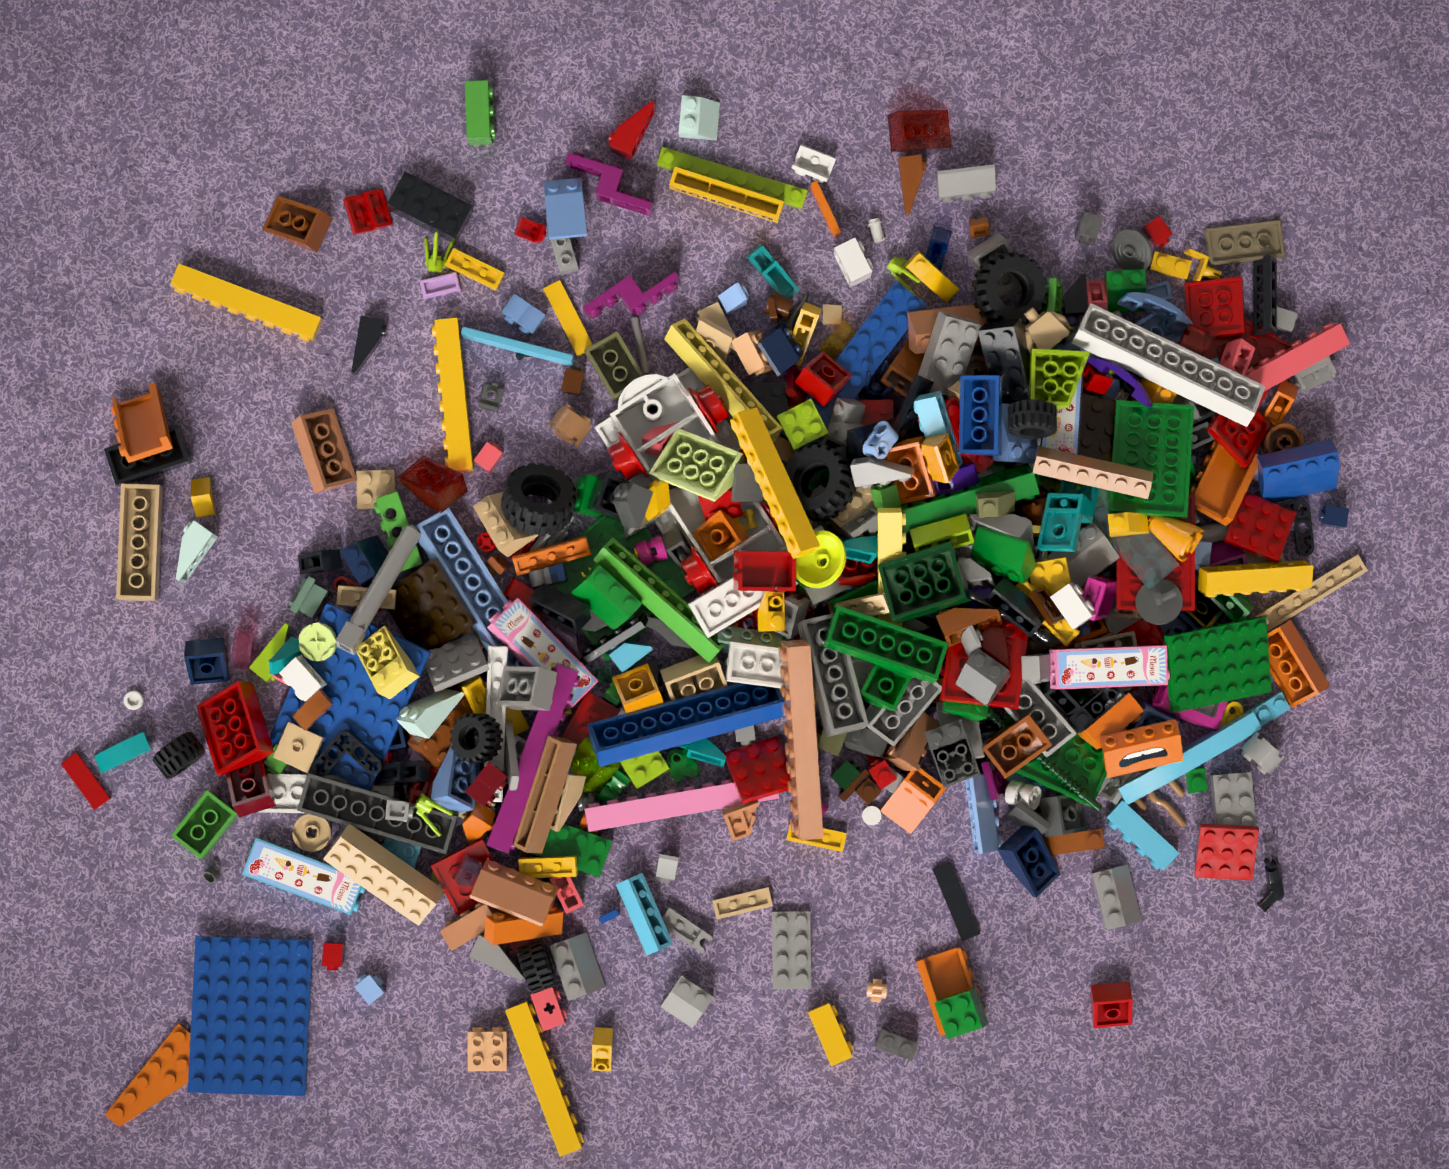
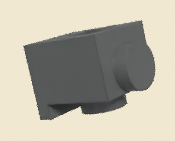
[478,382,504,413]

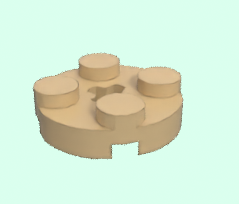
[292,814,332,852]

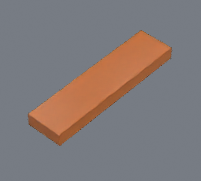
[512,535,591,576]

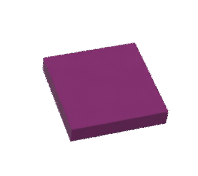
[981,761,1008,801]

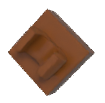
[969,214,989,239]
[486,553,511,576]

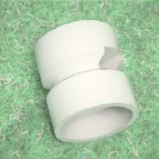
[1005,780,1041,810]

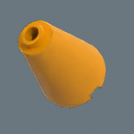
[1148,516,1204,562]

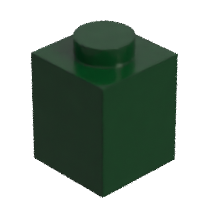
[831,760,860,790]

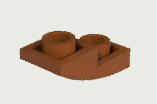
[292,689,333,731]

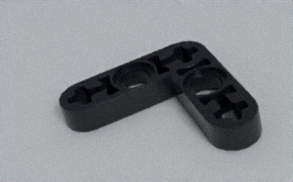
[1275,501,1314,556]
[312,730,384,777]

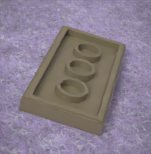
[1204,220,1285,267]

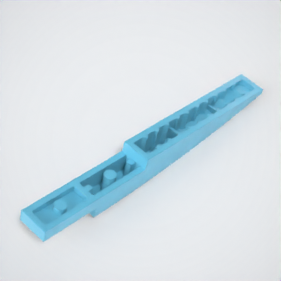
[1118,692,1291,805]

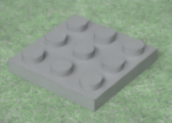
[425,632,490,692]

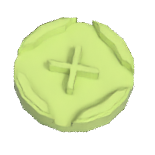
[299,622,337,661]

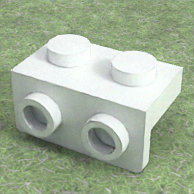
[792,144,836,183]

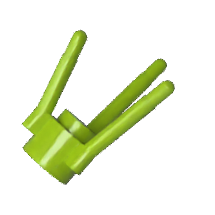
[424,232,454,272]
[887,256,920,296]
[414,794,458,837]

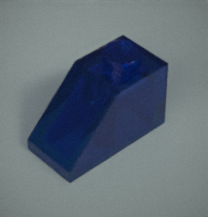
[925,226,952,271]

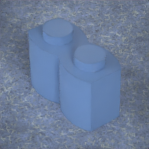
[501,294,547,336]

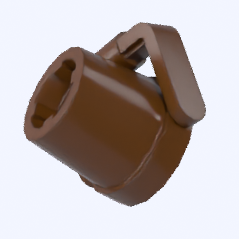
[765,291,794,324]

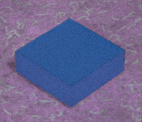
[598,909,619,924]

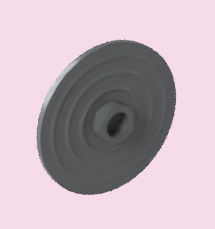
[1112,229,1152,270]
[1136,579,1183,625]

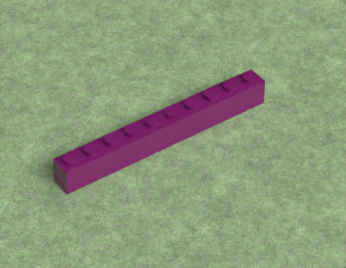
[487,662,581,853]

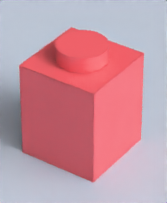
[474,442,504,473]

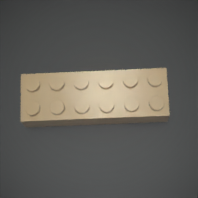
[116,484,163,601]
[323,824,444,926]

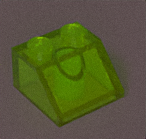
[571,738,620,792]

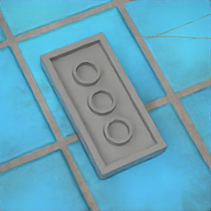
[772,911,811,989]

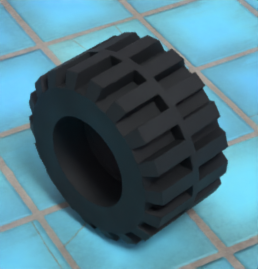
[1008,399,1057,439]
[450,713,503,763]
[152,732,206,779]
[517,940,556,994]

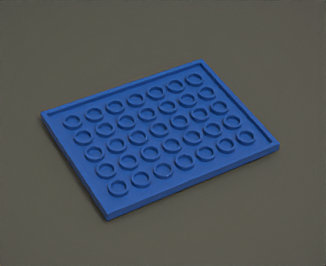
[270,603,431,790]
[188,936,313,1096]

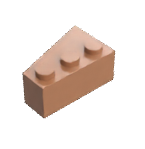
[886,712,939,771]
[440,902,506,951]

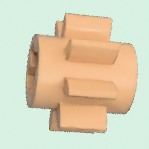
[866,978,887,1002]

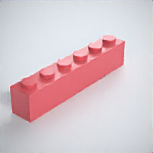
[1245,322,1350,391]

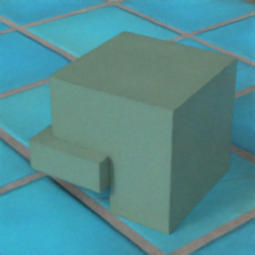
[288,576,331,619]

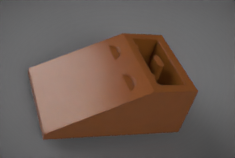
[879,339,925,400]

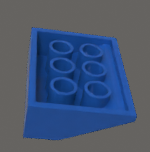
[1256,439,1339,503]

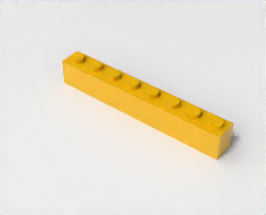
[170,263,323,342]
[432,318,474,473]
[730,407,820,559]
[505,1001,584,1157]

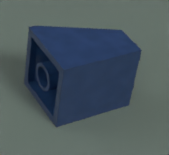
[340,535,388,588]

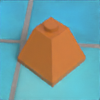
[692,510,749,561]

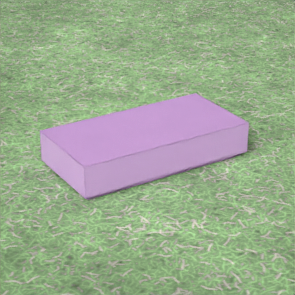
[419,272,461,299]

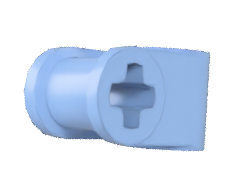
[863,421,899,459]

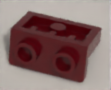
[785,364,806,409]

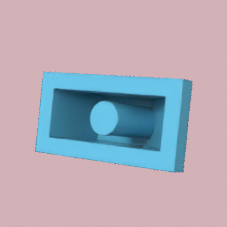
[607,640,653,673]

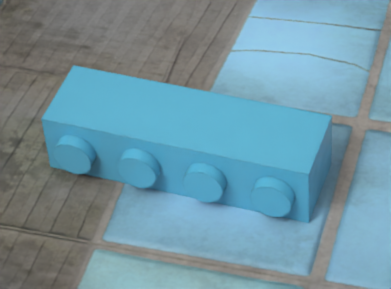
[914,391,963,467]
[1105,800,1179,870]
[616,873,673,956]

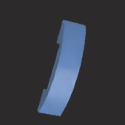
[1117,292,1193,334]

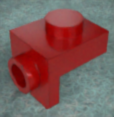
[514,217,546,243]
[867,758,897,790]

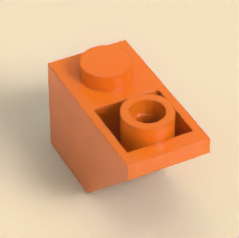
[462,801,496,844]

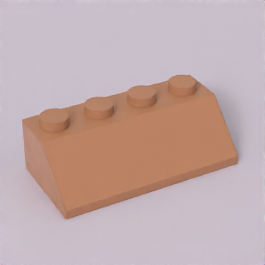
[907,304,987,354]
[291,408,357,494]
[470,859,559,927]

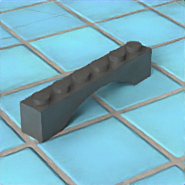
[581,610,691,649]

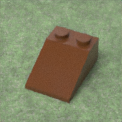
[262,196,333,253]
[936,608,1003,647]
[982,714,1053,779]

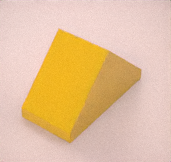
[191,477,216,518]

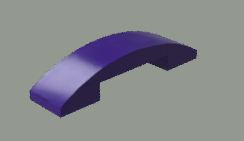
[1087,358,1153,408]

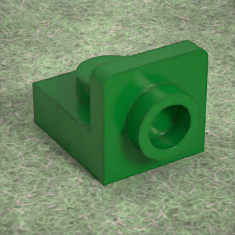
[1185,765,1208,794]

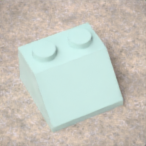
[679,95,720,141]

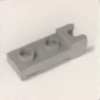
[662,907,713,953]

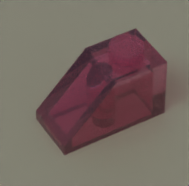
[232,629,257,671]

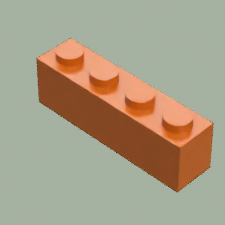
[484,905,563,945]

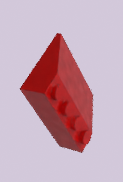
[196,681,274,775]

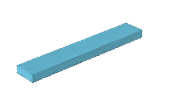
[461,327,574,366]

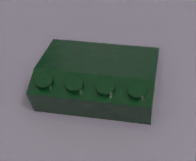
[878,541,972,624]

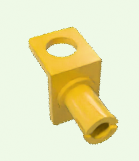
[1184,249,1222,282]

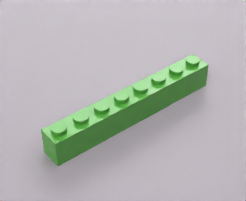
[593,538,725,662]

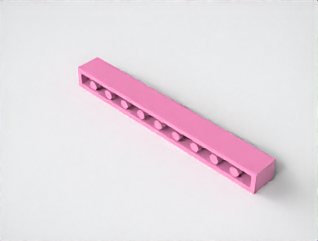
[584,779,779,832]

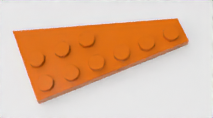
[105,1023,191,1127]

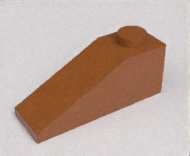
[898,154,927,217]
[1043,828,1105,856]

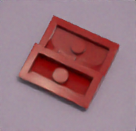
[343,188,393,236]

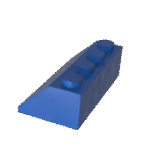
[959,375,1003,456]

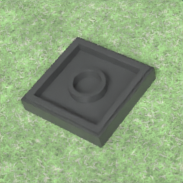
[1006,802,1051,835]

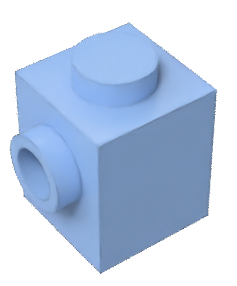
[355,974,386,1005]

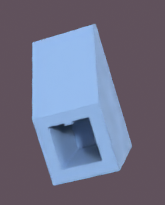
[718,283,749,315]

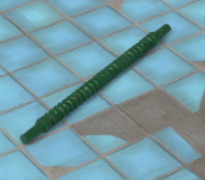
[987,708,1103,812]

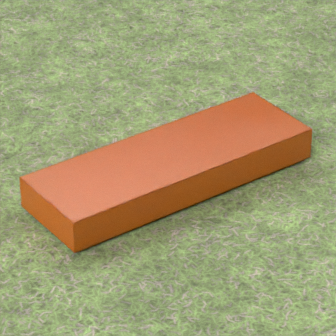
[810,181,841,238]

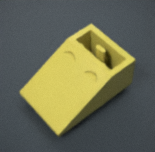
[357,626,420,699]

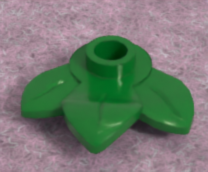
[666,749,700,783]

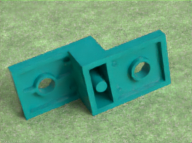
[1037,480,1099,552]

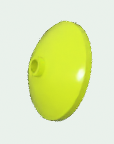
[796,531,846,588]

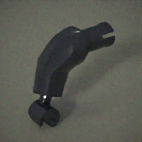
[1256,855,1284,912]

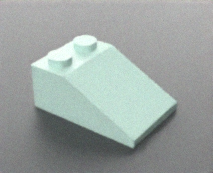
[176,521,218,583]
[396,689,465,739]

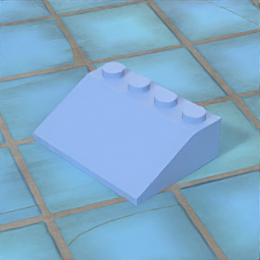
[965,774,1002,854]

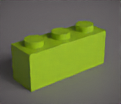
[910,514,974,552]

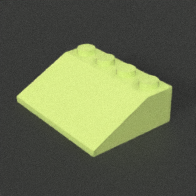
[649,429,746,502]

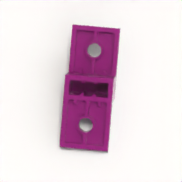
[566,152,653,217]
[583,272,680,319]

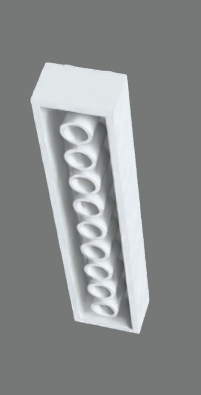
[1072,303,1266,427]

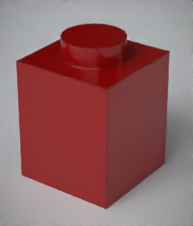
[1142,216,1173,248]
[1081,364,1114,395]
[322,942,345,971]

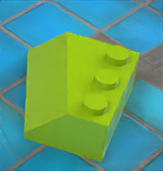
[1029,349,1090,410]

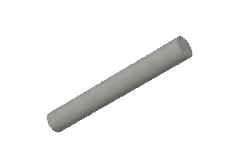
[631,317,649,374]

